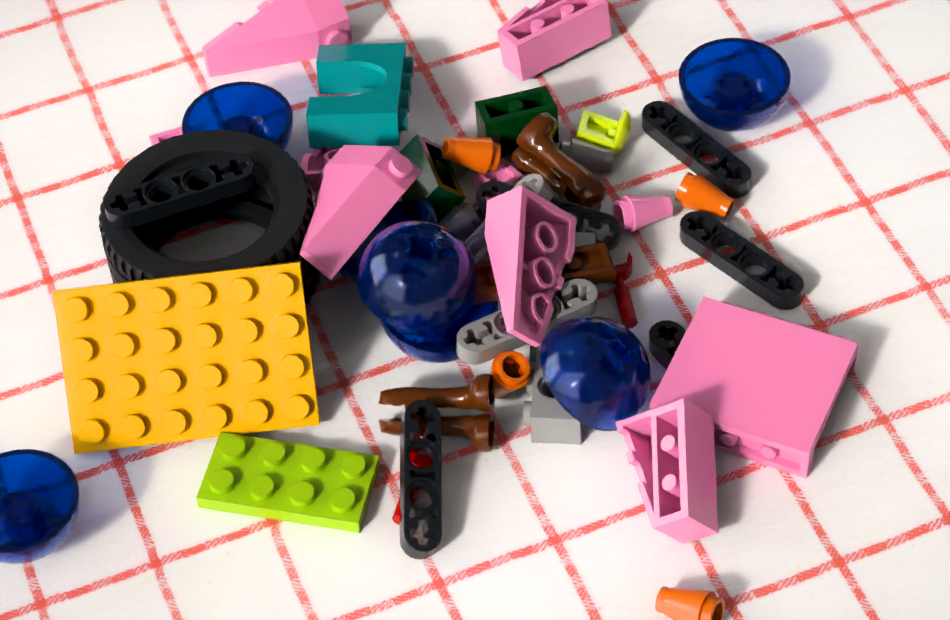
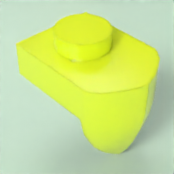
[574,109,631,155]

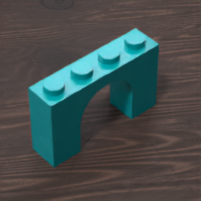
[306,43,414,148]

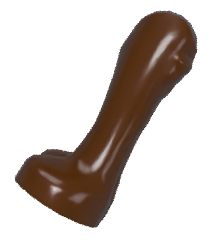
[511,112,606,220]
[379,374,495,452]

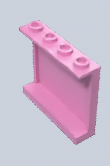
[650,297,858,478]

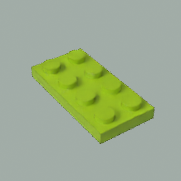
[196,432,381,533]

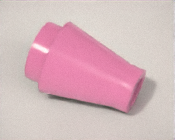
[613,195,673,233]

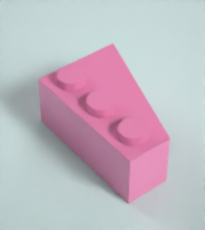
[497,0,612,81]
[615,399,719,544]

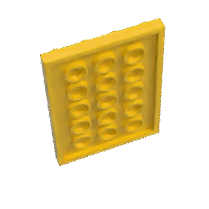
[52,261,320,454]

